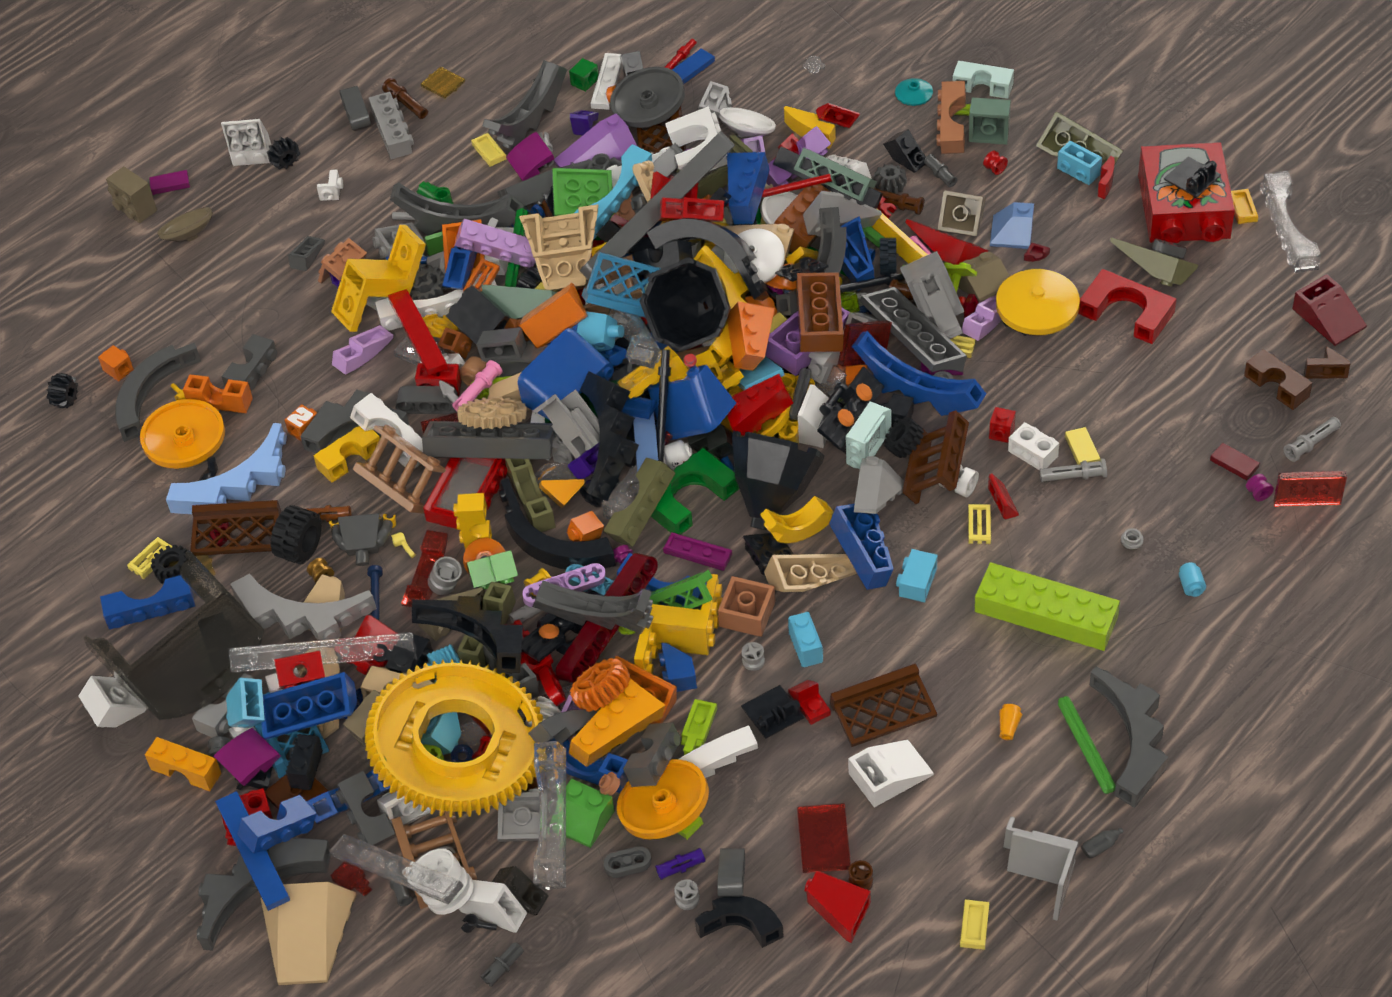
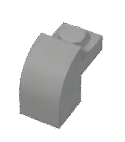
[808,341,851,384]

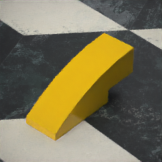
[784,106,836,149]

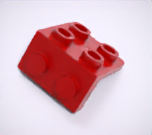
[334,615,400,675]

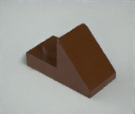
[1304,346,1350,379]

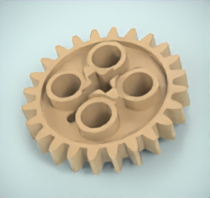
[457,397,527,429]

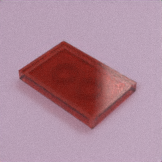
[838,320,892,367]
[1273,471,1347,507]
[797,803,851,873]

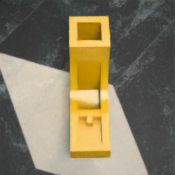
[760,496,834,543]

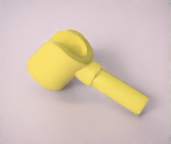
[391,532,416,558]

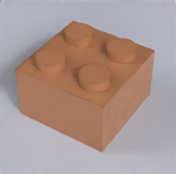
[718,576,776,637]

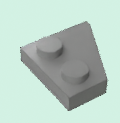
[698,81,732,118]

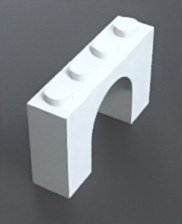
[665,106,729,171]

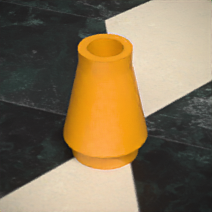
[999,704,1022,740]

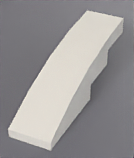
[679,725,758,778]

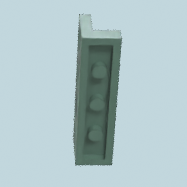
[794,147,877,202]

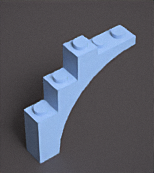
[166,423,287,514]

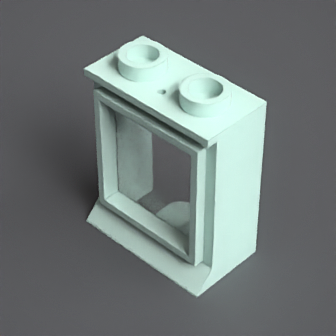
[846,401,891,469]

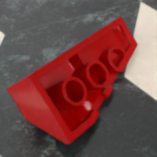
[905,219,989,265]

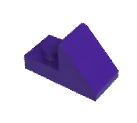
[570,110,599,136]

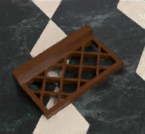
[637,106,687,154]
[190,500,282,556]
[830,663,937,747]

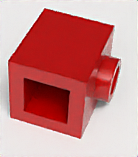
[989,407,1016,443]

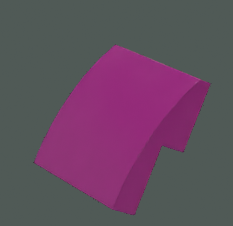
[506,132,554,181]
[214,728,281,786]

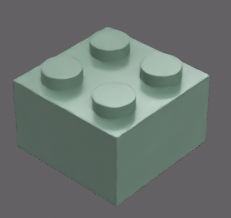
[969,97,1011,145]

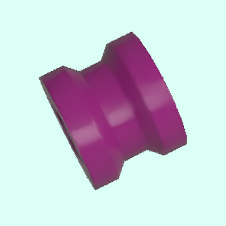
[1246,474,1274,502]

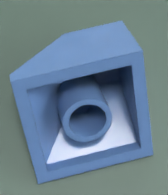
[990,202,1034,249]

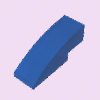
[442,237,477,290]

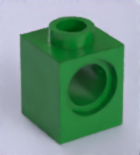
[569,58,599,92]

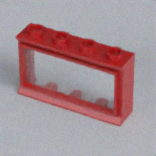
[423,457,507,529]

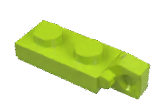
[681,699,717,755]

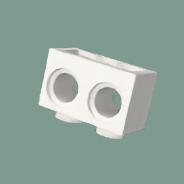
[1008,422,1059,470]

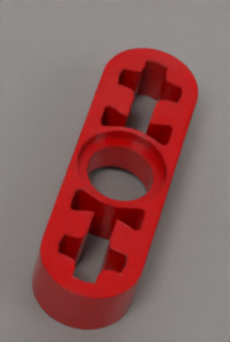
[538,665,567,707]

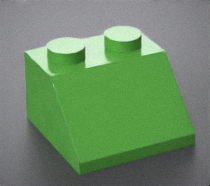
[550,778,615,848]

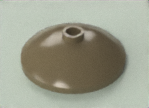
[157,207,213,242]

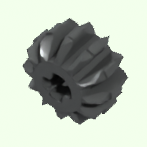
[873,163,907,194]

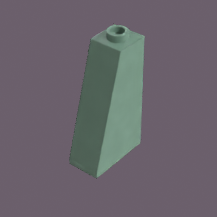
[481,285,557,319]

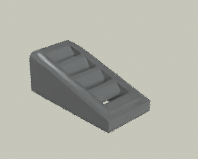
[288,236,325,271]

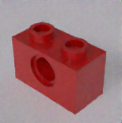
[274,650,325,689]

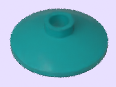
[895,78,933,106]

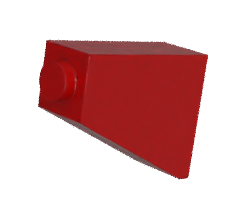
[804,871,871,943]

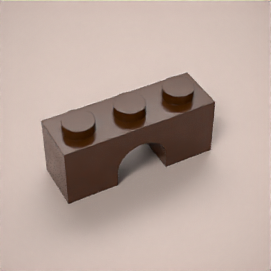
[1244,349,1312,410]

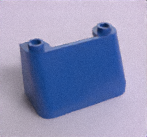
[517,328,614,420]
[647,365,736,441]

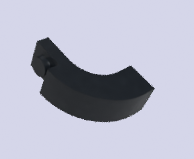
[695,896,784,948]

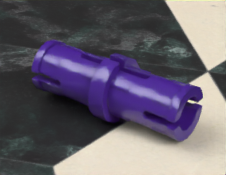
[655,848,706,880]

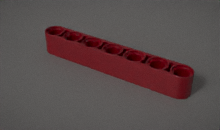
[556,553,658,683]

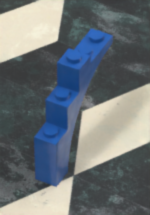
[852,331,986,416]

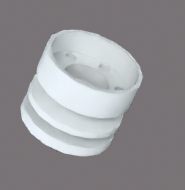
[409,848,474,915]

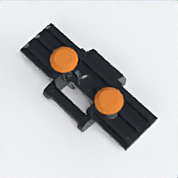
[817,367,884,450]
[522,588,602,662]

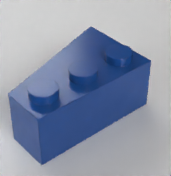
[840,216,875,291]

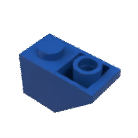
[658,643,697,692]

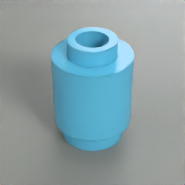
[1179,562,1206,597]

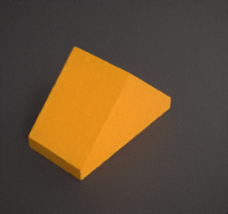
[539,479,585,508]

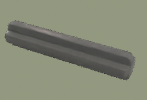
[789,368,811,420]

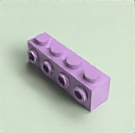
[455,219,536,268]

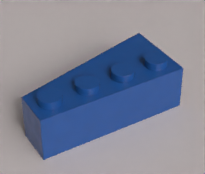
[727,152,770,224]
[829,503,894,590]

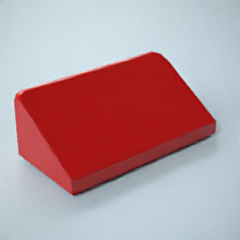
[816,103,860,129]
[988,474,1019,520]

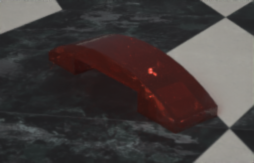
[401,530,448,607]

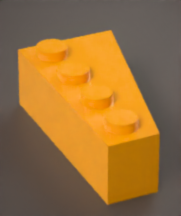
[569,679,665,767]

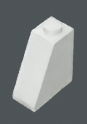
[459,880,527,933]

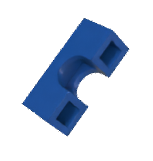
[237,795,316,854]

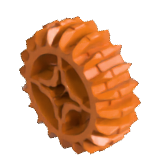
[570,658,630,712]

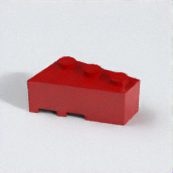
[727,374,794,436]

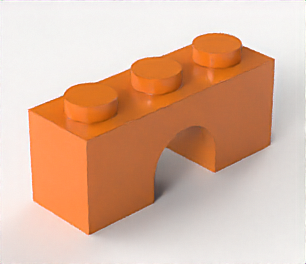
[183,374,253,413]

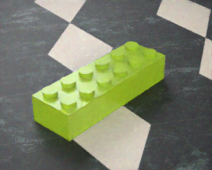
[975,562,1120,651]

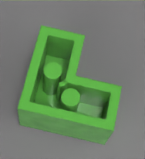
[466,550,518,590]

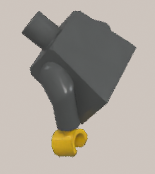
[329,513,396,566]

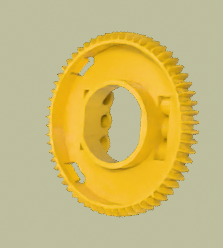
[365,659,546,817]

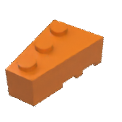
[727,301,775,371]

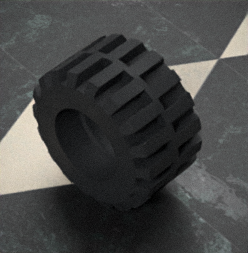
[271,505,322,565]

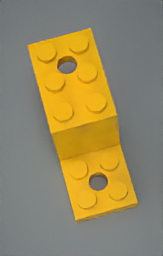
[331,225,426,332]
[617,346,744,399]
[634,574,723,674]

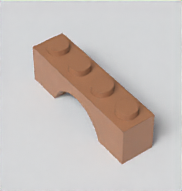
[937,81,966,154]

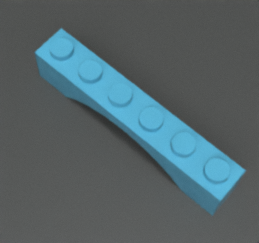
[574,144,652,240]

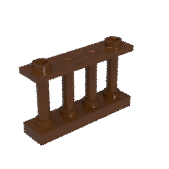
[902,410,969,504]

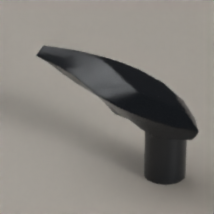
[198,457,218,481]

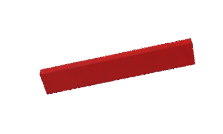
[388,289,448,375]

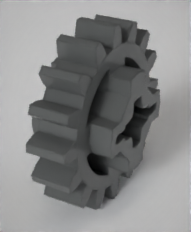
[410,266,447,300]

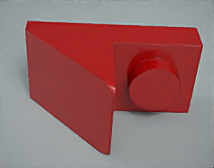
[788,680,831,725]

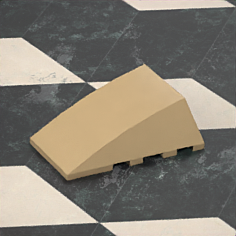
[519,204,599,291]
[261,882,357,985]

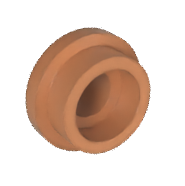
[599,772,620,795]

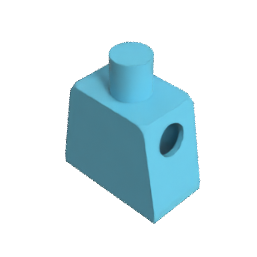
[577,311,624,352]
[226,678,265,728]

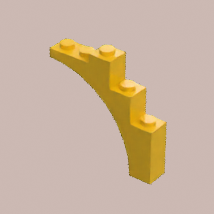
[694,245,749,368]

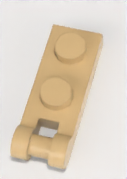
[633,160,654,203]

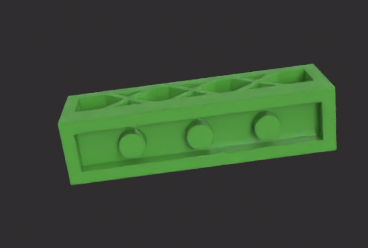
[650,569,713,608]

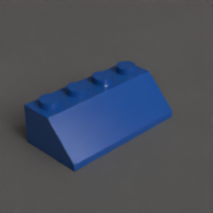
[261,672,357,740]

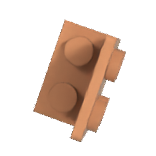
[318,238,367,284]

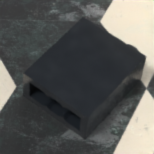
[446,285,511,344]

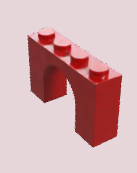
[1078,269,1176,344]

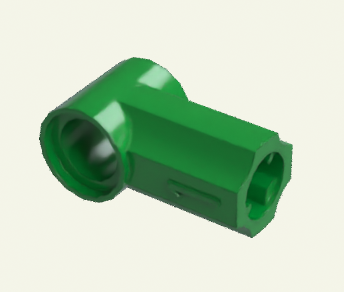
[416,181,453,204]

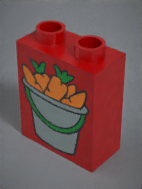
[1138,142,1235,243]

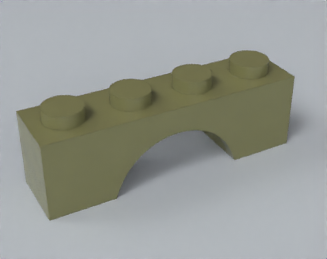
[505,458,556,532]
[603,458,675,547]
[457,581,516,667]

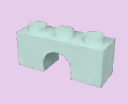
[953,61,1014,99]

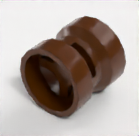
[849,860,873,891]

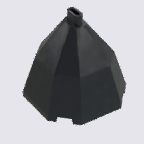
[640,257,731,352]
[732,431,825,531]

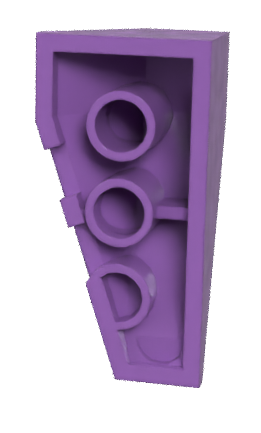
[554,114,637,167]

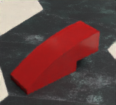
[659,197,724,222]

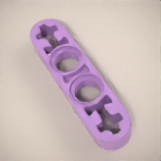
[522,563,606,607]

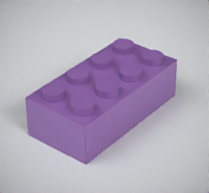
[765,308,850,376]

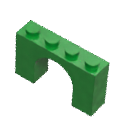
[651,448,739,535]

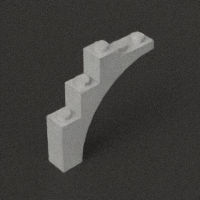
[230,574,377,647]

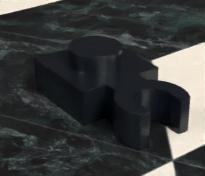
[373,644,416,673]

